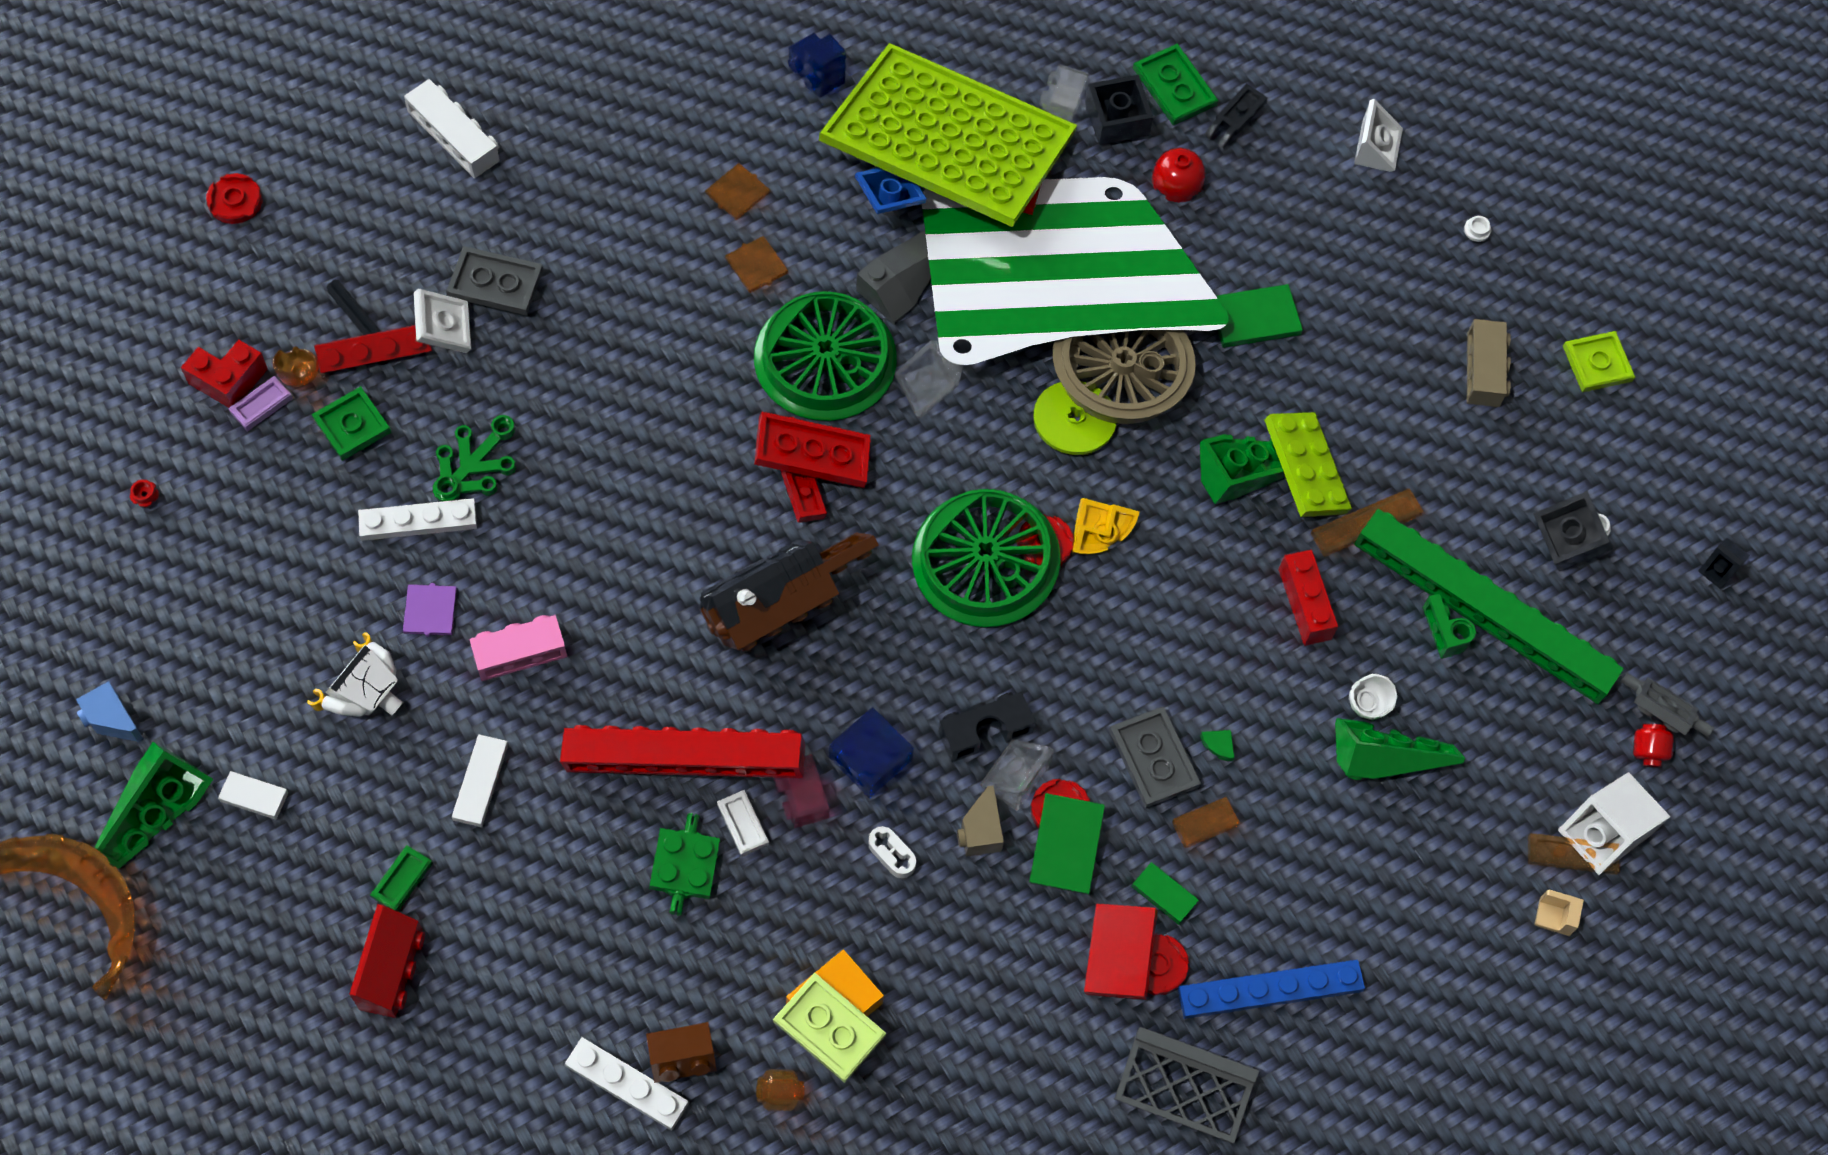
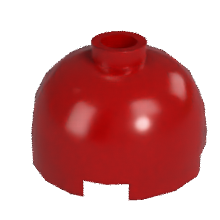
[1152,148,1206,203]

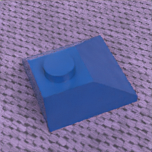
[855,168,927,214]

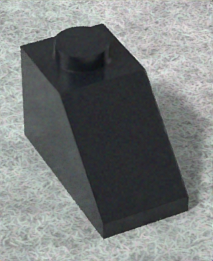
[1698,538,1750,589]

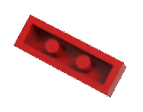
[1278,549,1338,646]

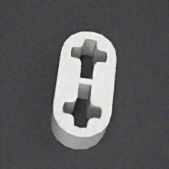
[868,826,916,879]

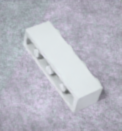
[404,79,500,179]

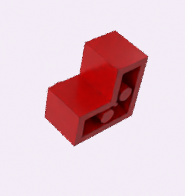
[181,339,268,408]

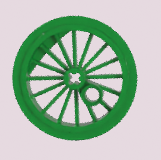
[754,291,897,421]
[912,489,1060,627]

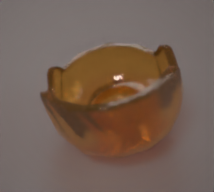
[272,346,319,387]

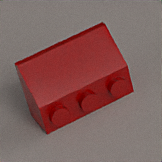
[349,904,425,1018]

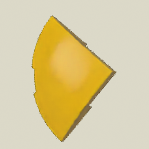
[1072,498,1140,554]

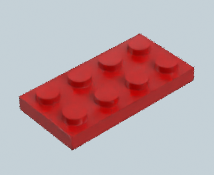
[754,411,871,488]

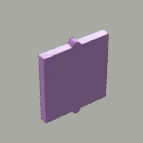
[403,583,457,637]

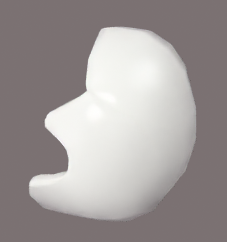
[1349,674,1398,720]

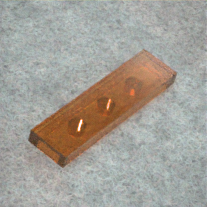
[1310,488,1423,557]

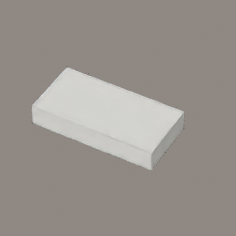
[218,771,288,820]
[717,790,769,857]

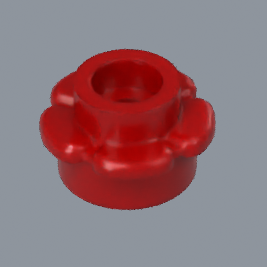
[130,479,159,507]

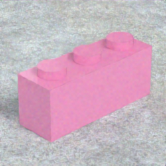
[469,615,567,681]

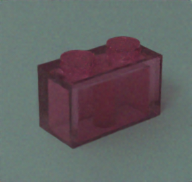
[774,754,829,828]

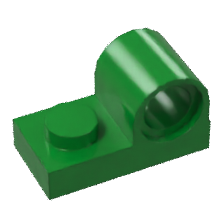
[1422,594,1476,659]

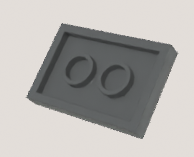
[446,246,543,316]
[1109,706,1201,808]

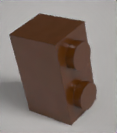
[646,1022,717,1083]

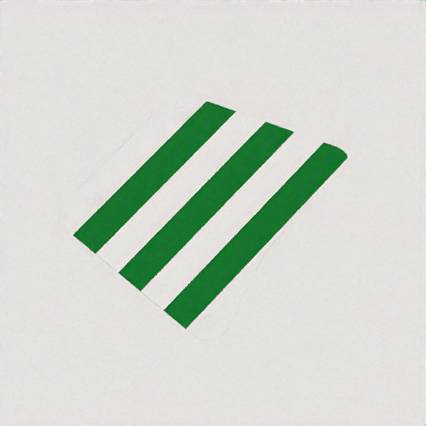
[922,177,1229,365]

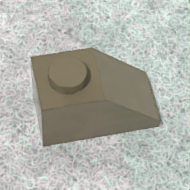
[957,785,1004,857]

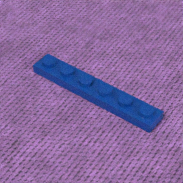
[1178,959,1365,1019]

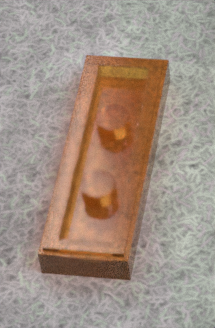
[1528,833,1620,875]

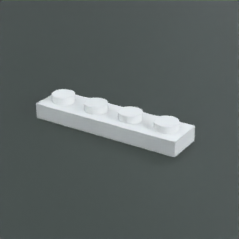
[358,498,477,541]
[565,1037,689,1131]

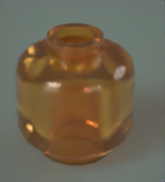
[756,1069,805,1111]

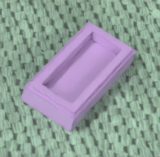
[228,376,293,432]

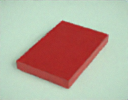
[1084,904,1158,1000]

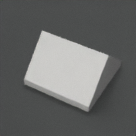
[1354,99,1403,172]

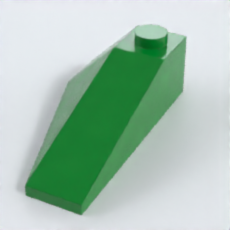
[1200,434,1285,504]
[1335,718,1465,780]
[91,742,213,869]

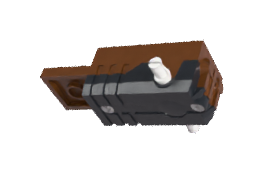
[699,532,879,651]

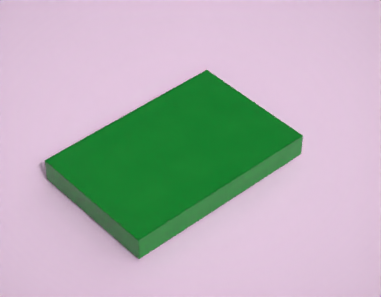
[1133,43,1219,126]
[1216,284,1303,348]
[1029,793,1105,895]

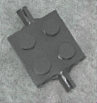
[1621,672,1714,737]

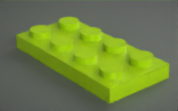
[1264,412,1352,517]

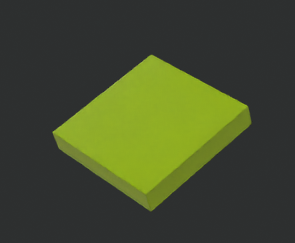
[1563,331,1635,393]

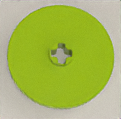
[1033,381,1116,455]

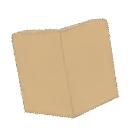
[1535,890,1584,936]

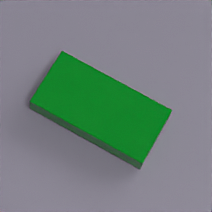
[370,845,433,911]
[1132,862,1199,925]

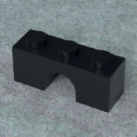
[938,692,1036,763]

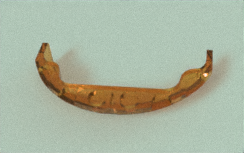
[0,834,135,1000]

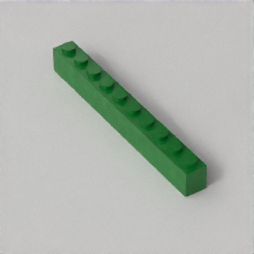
[1354,509,1624,704]

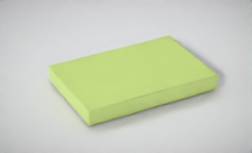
[773,972,886,1083]

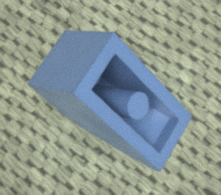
[76,681,143,742]

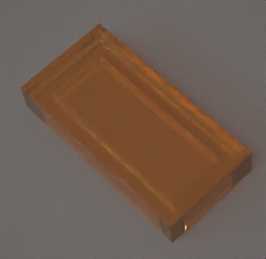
[1172,797,1240,848]

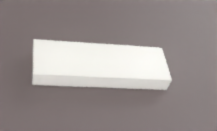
[452,734,508,827]

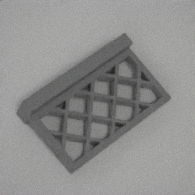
[1114,1027,1259,1144]

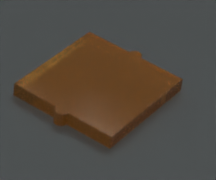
[705,163,770,220]
[725,236,788,293]

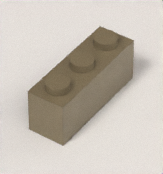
[1467,319,1511,407]

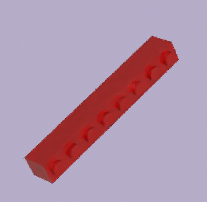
[560,725,806,778]

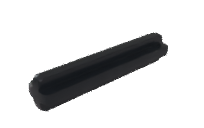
[326,279,381,335]

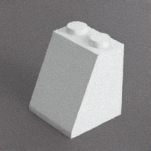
[1558,772,1670,875]

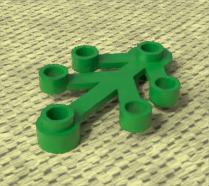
[433,415,516,502]

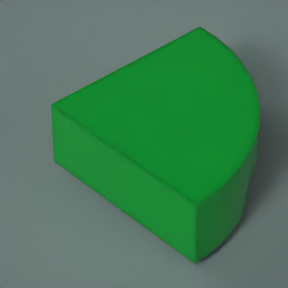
[1200,730,1234,761]

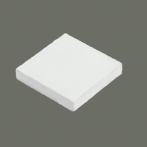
[414,289,471,353]

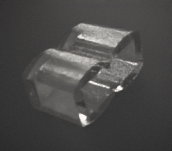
[1039,64,1089,123]

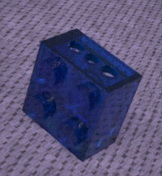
[829,707,914,798]

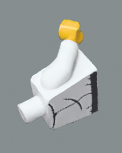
[307,633,403,717]

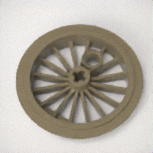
[1053,330,1196,424]

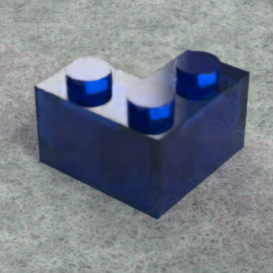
[788,33,846,98]

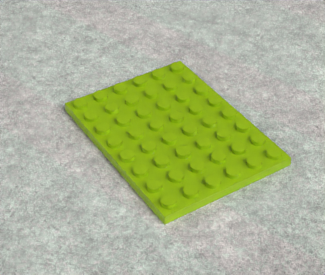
[818,43,1077,227]

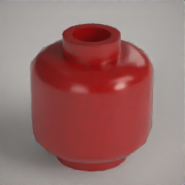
[1633,724,1674,767]

